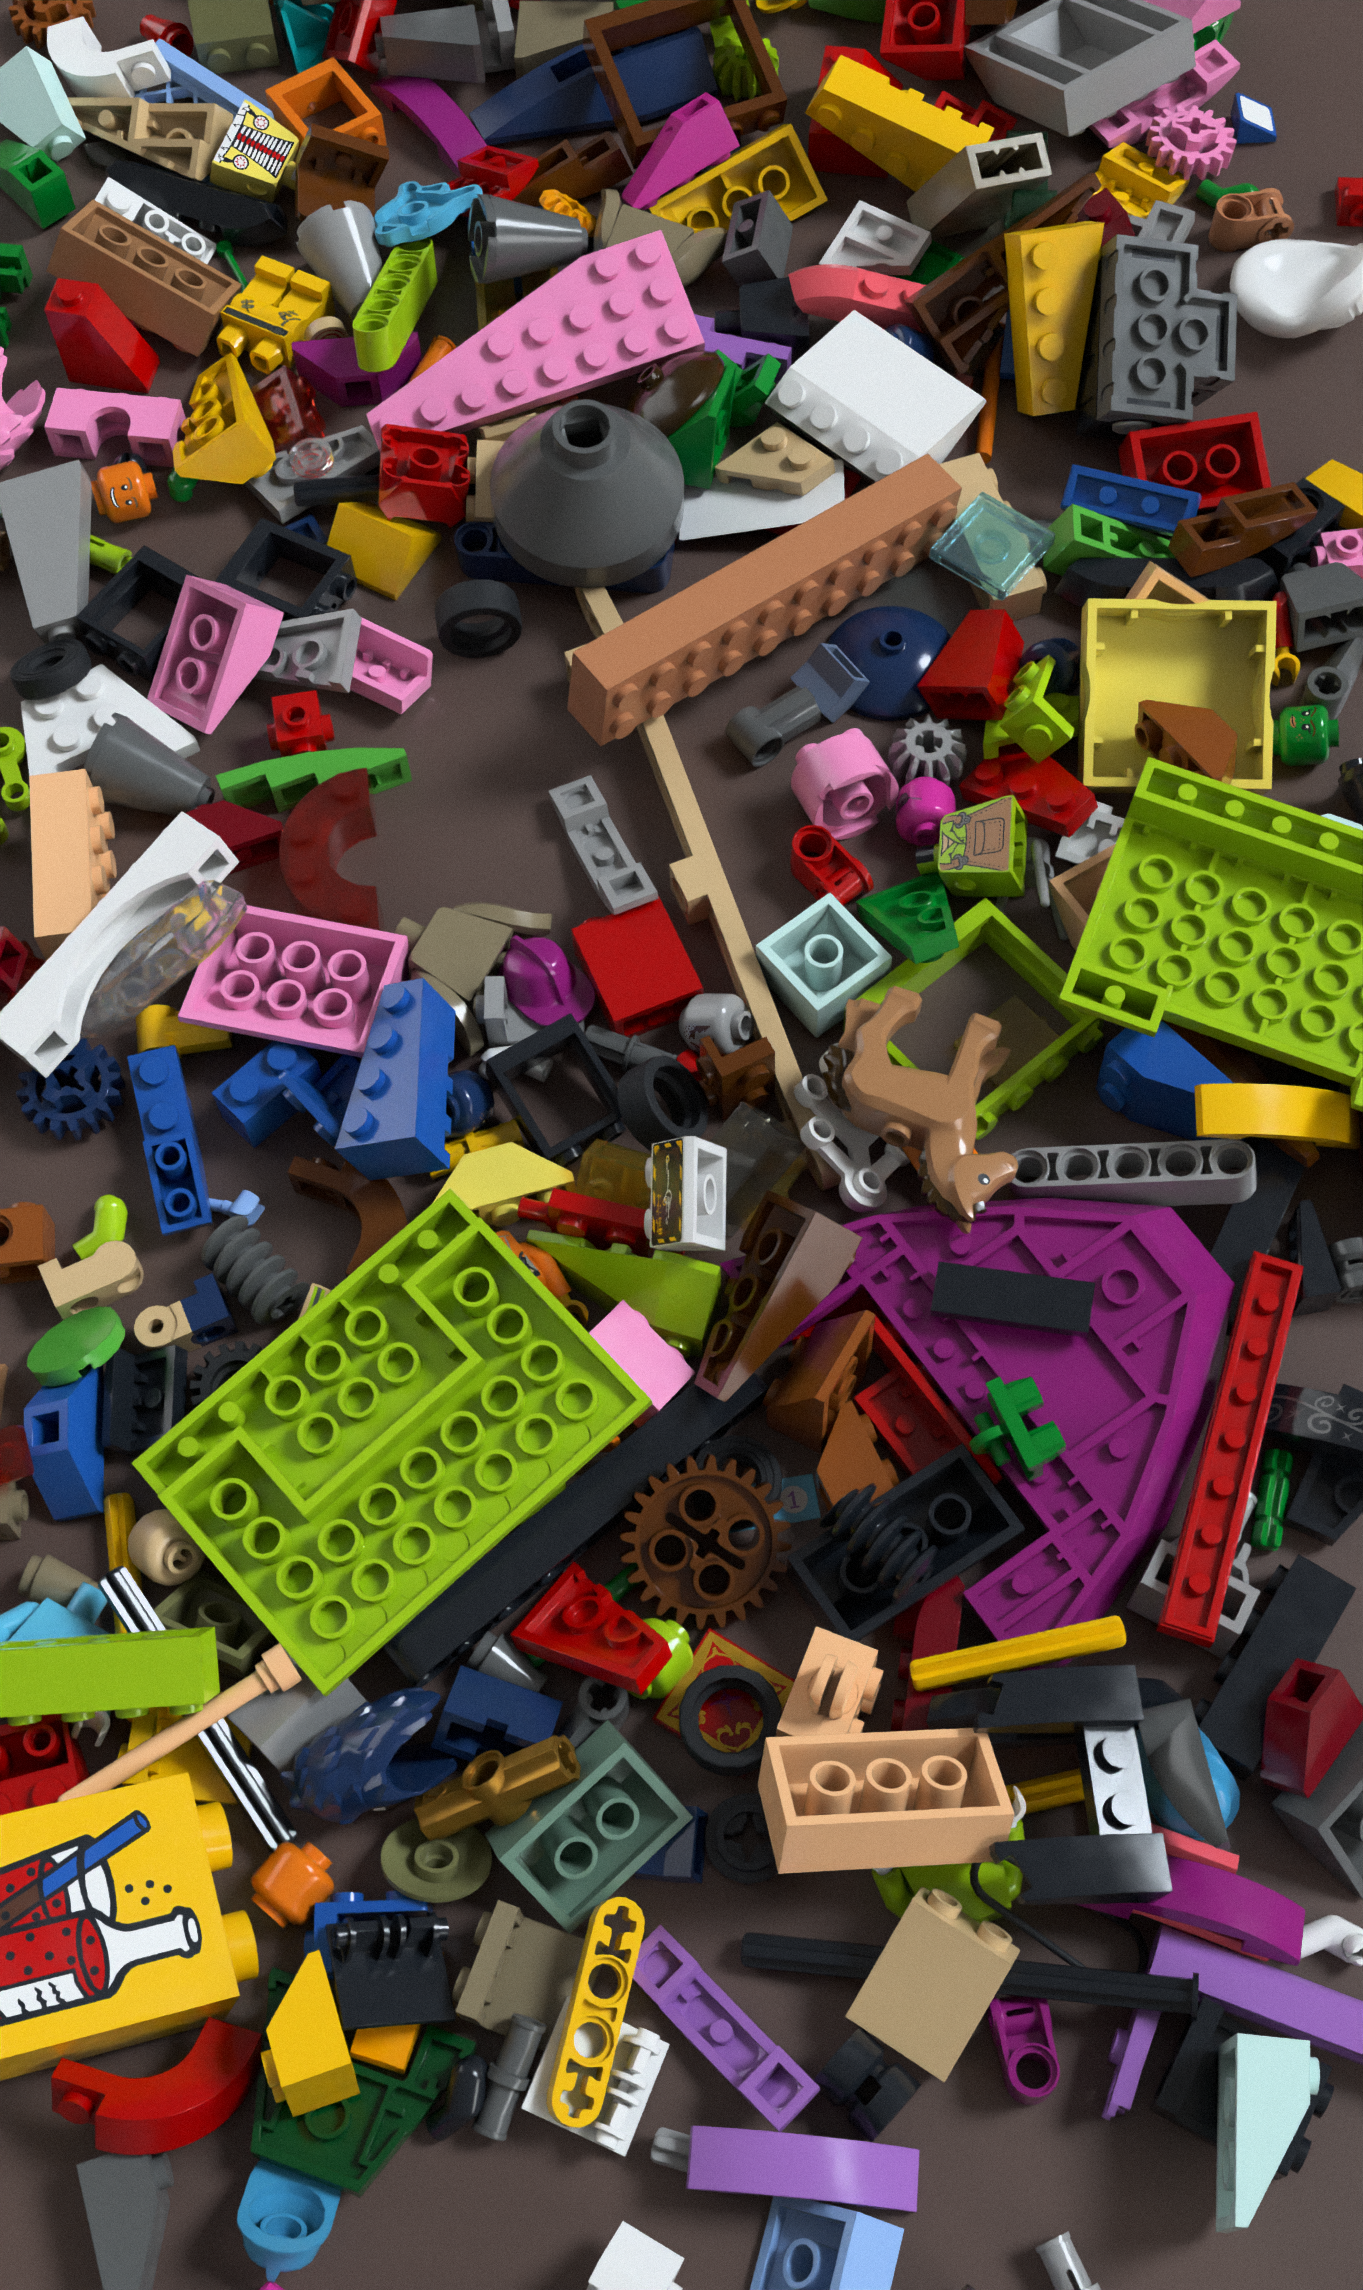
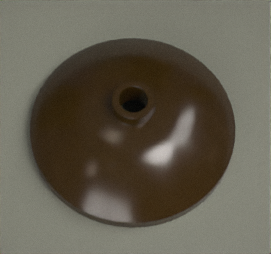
[626,351,724,438]

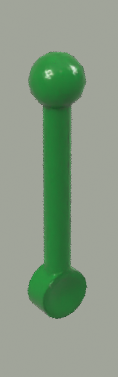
[216,240,248,293]

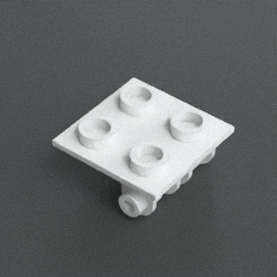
[521,1996,670,2157]

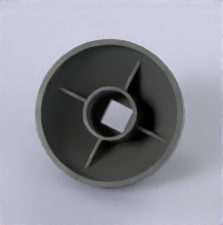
[490,399,684,588]

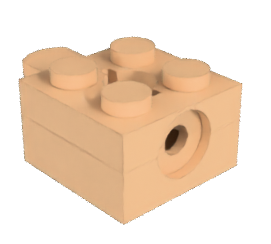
[776,1626,884,1737]

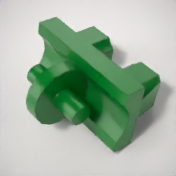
[969,1377,1066,1482]

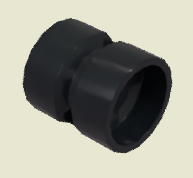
[813,2027,921,2142]

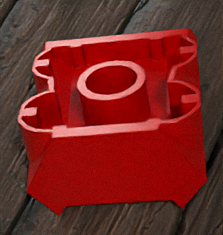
[378,424,470,528]

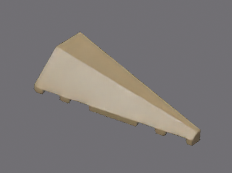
[67,97,233,181]

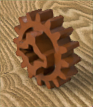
[8,0,96,49]

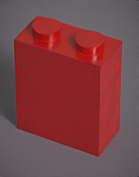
[571,896,703,1038]

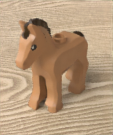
[822,986,1018,1234]

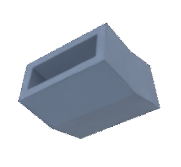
[790,643,870,723]

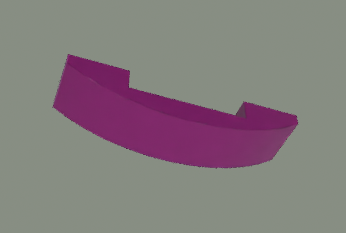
[370,74,487,177]
[1075,1855,1305,1966]

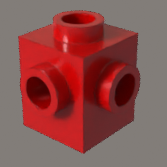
[267,690,335,757]

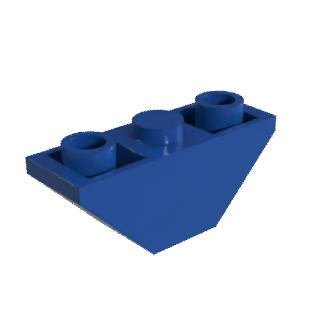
[24,1364,104,1522]

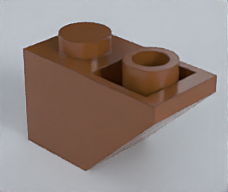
[815,1400,900,1512]

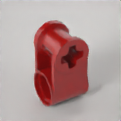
[790,825,874,906]

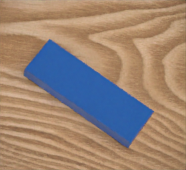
[1060,464,1202,536]

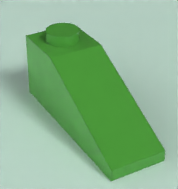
[1042,503,1175,576]

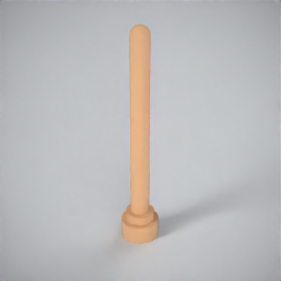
[57,1643,302,1802]

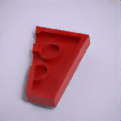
[959,743,1098,838]

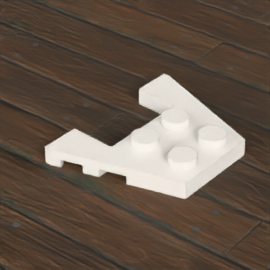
[21,664,200,776]

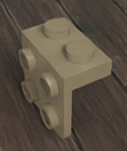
[452,1900,604,2051]

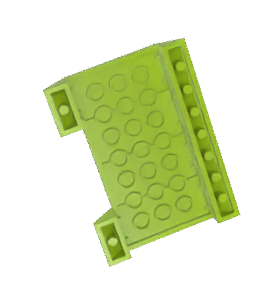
[1057,757,1363,1112]

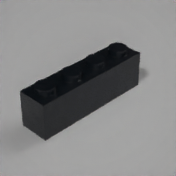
[1194,1554,1357,1782]

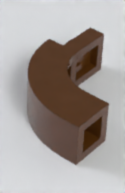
[287,1156,408,1277]

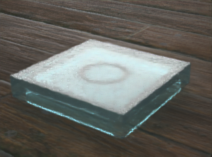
[930,491,1055,601]

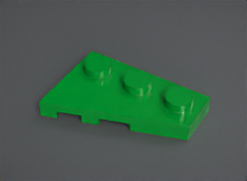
[856,872,959,964]

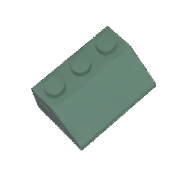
[485,1720,693,1934]

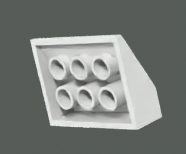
[765,310,987,484]

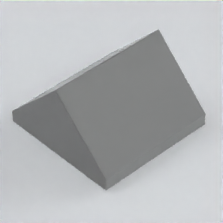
[226,1646,366,1773]

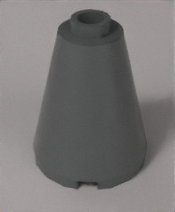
[468,194,588,284]
[83,712,216,817]

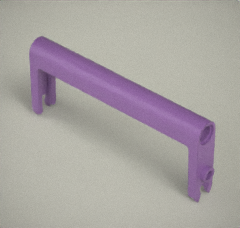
[1101,1924,1363,2121]

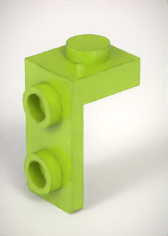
[1000,655,1075,764]

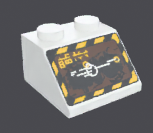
[644,1136,727,1252]

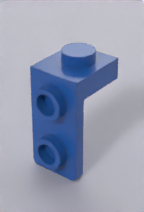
[304,1890,433,1980]

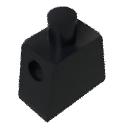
[715,277,809,365]

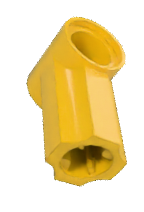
[135,1005,234,1059]

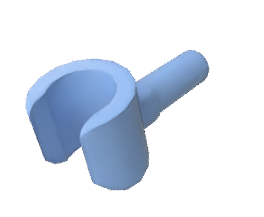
[209,1190,265,1228]

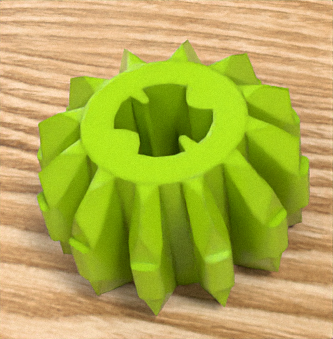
[712,36,779,101]

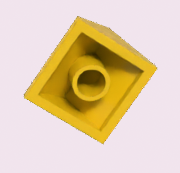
[327,501,442,601]

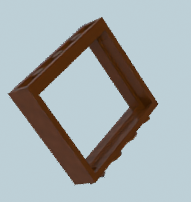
[582,0,788,169]

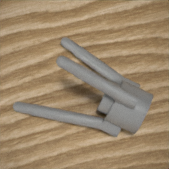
[995,837,1068,941]

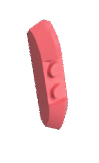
[788,264,926,333]

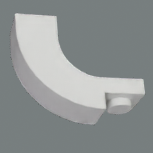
[47,16,171,97]

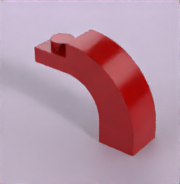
[51,2017,262,2155]

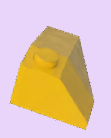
[649,123,828,233]
[172,351,277,484]

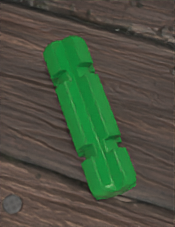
[1250,1448,1293,1552]

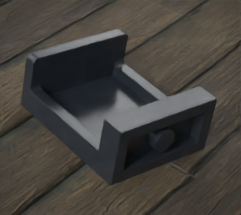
[1148,1997,1334,2180]

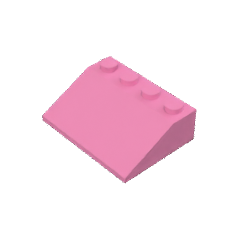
[178,901,410,1058]

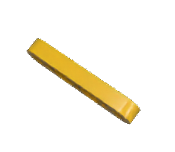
[546,1897,645,2128]

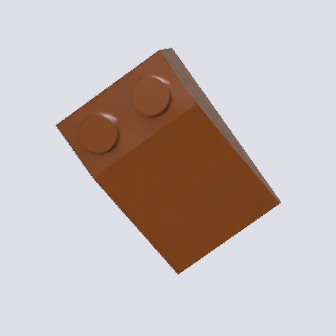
[763,1310,875,1454]

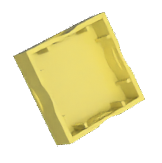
[1077,598,1277,795]

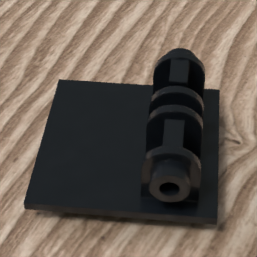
[325,1912,456,2030]

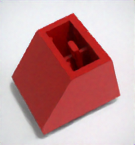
[0,1714,90,1815]

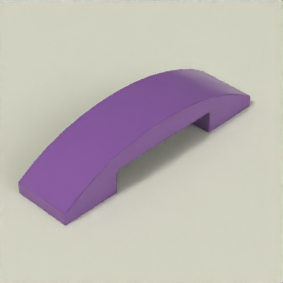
[632,1924,821,2132]
[686,2125,919,2212]

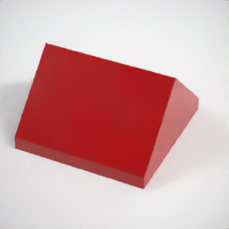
[322,0,397,75]

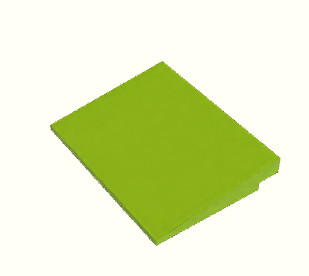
[132,1189,653,1697]

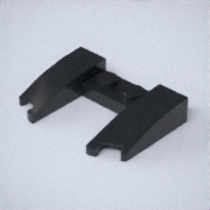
[973,1665,1173,1905]

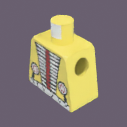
[210,99,299,203]

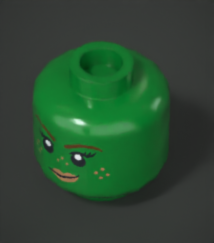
[1273,705,1339,766]

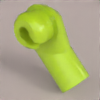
[72,1194,128,1260]

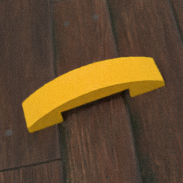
[1194,1083,1361,1149]

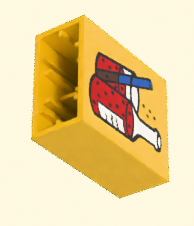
[0,1772,259,2081]

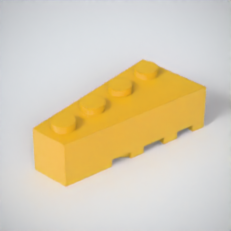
[1004,221,1104,416]

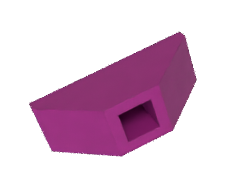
[292,332,422,407]

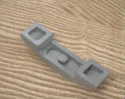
[548,775,659,915]

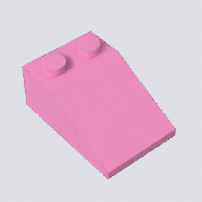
[147,575,284,734]

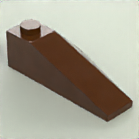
[694,1189,863,1402]

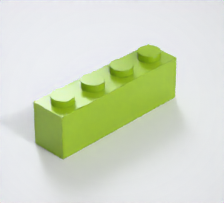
[0,1627,220,1726]

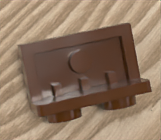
[695,1035,775,1120]

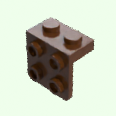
[295,123,389,221]

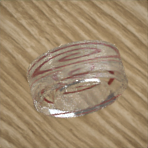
[289,438,334,479]

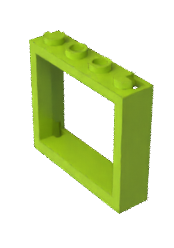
[843,898,1104,1140]

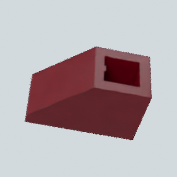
[1260,1658,1363,1799]

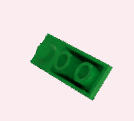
[0,139,76,229]

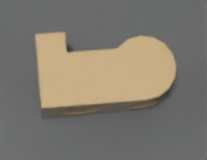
[38,1241,144,1320]

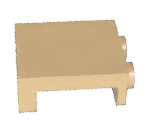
[845,1887,1020,2083]

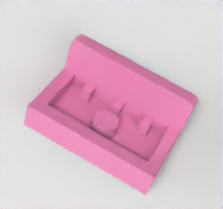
[350,617,433,714]

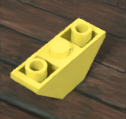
[432,1142,576,1226]

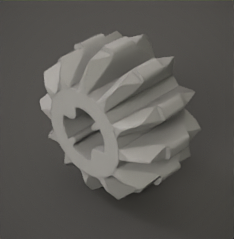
[888,714,967,786]

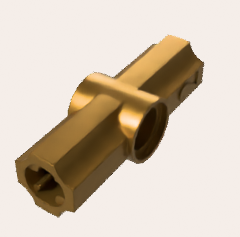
[414,1735,581,1841]

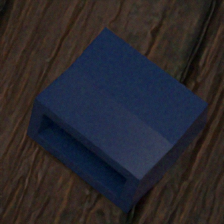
[635,1806,708,1883]

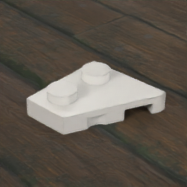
[819,200,932,275]

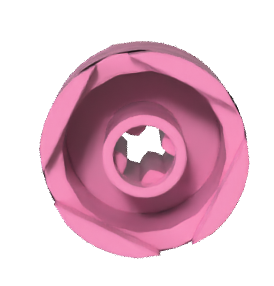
[791,728,899,840]

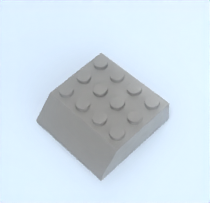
[964,0,1196,137]

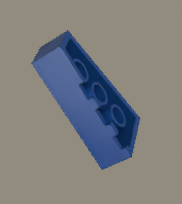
[335,978,456,1181]

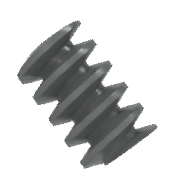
[201,1215,310,1325]

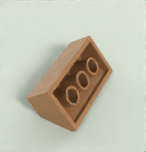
[46,199,242,357]

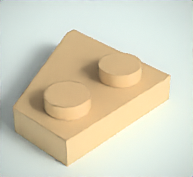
[715,422,835,496]

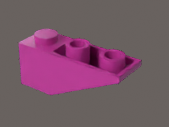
[620,92,740,210]

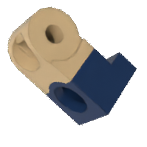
[134,1273,239,1353]

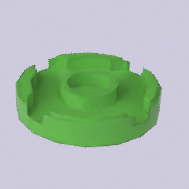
[27,1306,125,1387]

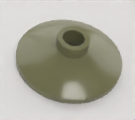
[381,1818,492,1903]

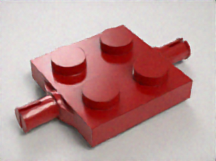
[517,1188,685,1258]

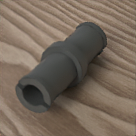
[471,2013,546,2141]

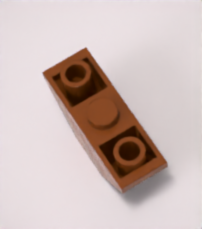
[1134,699,1238,785]

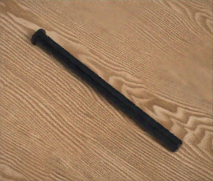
[740,1932,1199,2022]

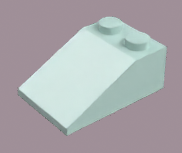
[1216,2033,1320,2233]

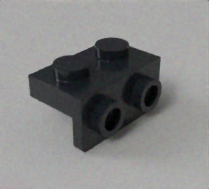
[101,1345,188,1459]

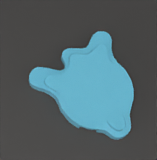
[374,181,483,247]

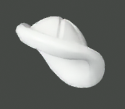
[1230,239,1363,338]

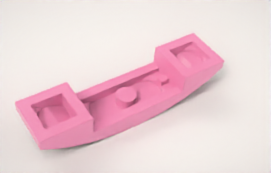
[1088,39,1240,148]

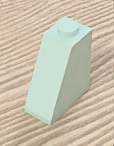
[0,46,86,162]

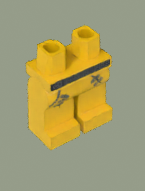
[216,255,336,375]

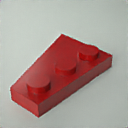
[510,1561,673,1695]

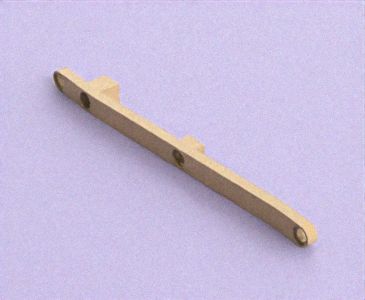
[564,587,841,1191]

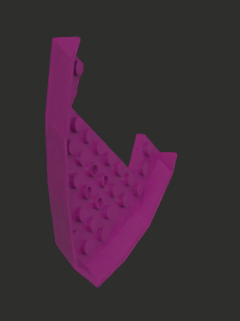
[720,1197,1235,1671]

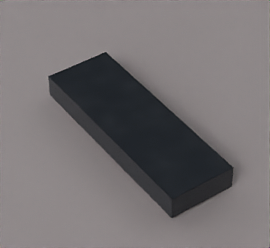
[931,1261,1095,1338]

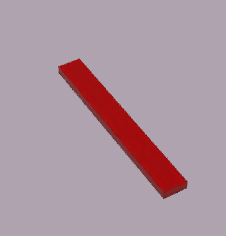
[1156,1251,1304,1648]

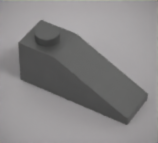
[76,2152,174,2290]

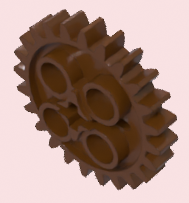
[618,1454,792,1629]

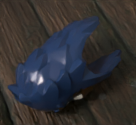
[279,1687,461,1825]

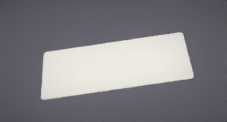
[679,459,845,541]

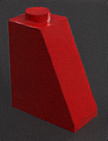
[44,278,160,393]
[917,609,1025,720]

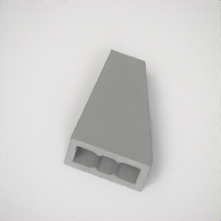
[0,459,92,644]

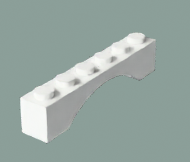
[0,811,239,1078]

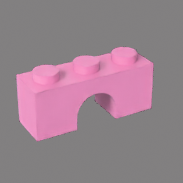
[44,388,186,467]

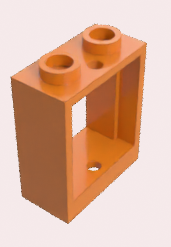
[265,57,387,153]

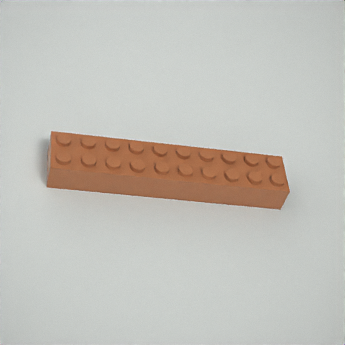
[567,453,962,747]

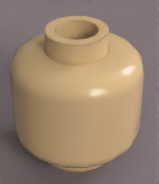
[128,1509,206,1586]

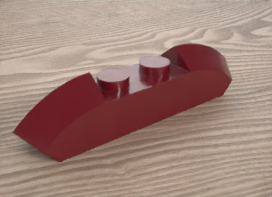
[890,1576,965,1732]

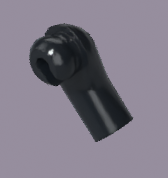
[426,2055,488,2141]

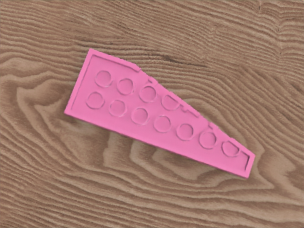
[366,230,705,453]

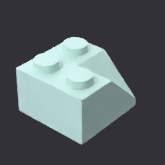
[756,893,892,1038]

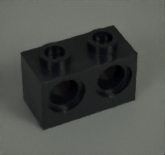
[1245,477,1345,585]

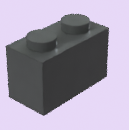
[722,190,793,287]

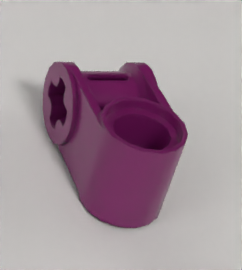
[986,1994,1060,2105]

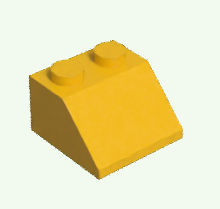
[260,1950,360,2117]

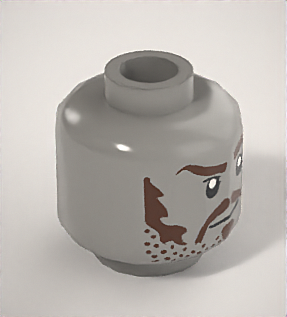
[679,993,754,1056]

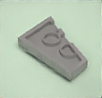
[244,425,380,524]
[254,608,362,693]

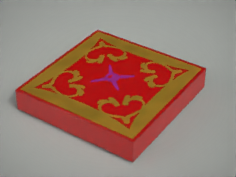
[652,1628,795,1780]

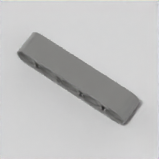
[1008,1139,1257,1206]

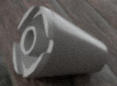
[295,200,383,320]

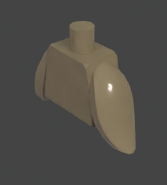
[593,188,728,288]
[394,902,553,1057]

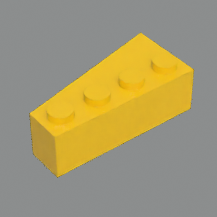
[805,55,995,192]

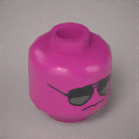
[895,777,956,846]

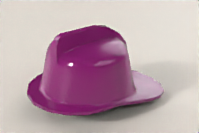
[496,935,595,1027]

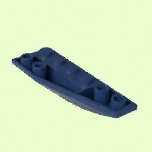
[469,25,718,145]

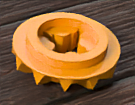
[539,189,597,238]

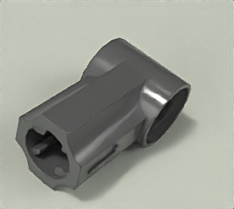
[725,686,821,767]

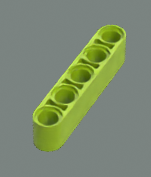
[352,237,438,372]

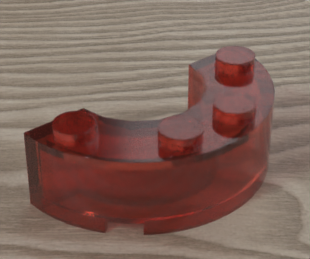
[279,767,385,932]

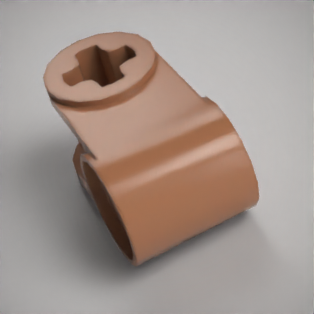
[1208,188,1294,252]

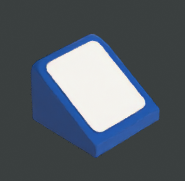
[1230,93,1277,144]

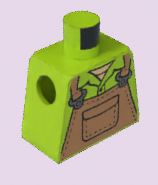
[916,795,1028,897]

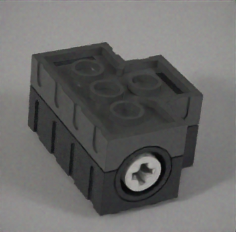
[1076,234,1238,440]

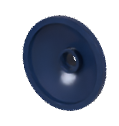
[828,606,951,721]

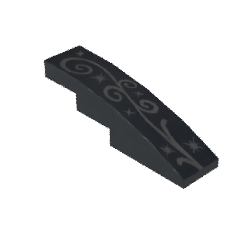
[1263,1383,1363,1468]

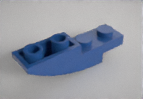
[127,1045,213,1236]

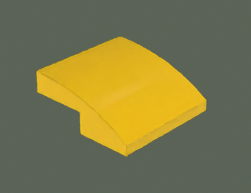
[1089,142,1190,219]

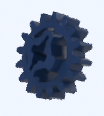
[16,1038,126,1140]

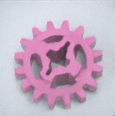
[1145,105,1237,180]

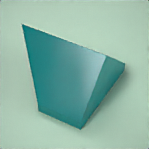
[273,0,334,74]

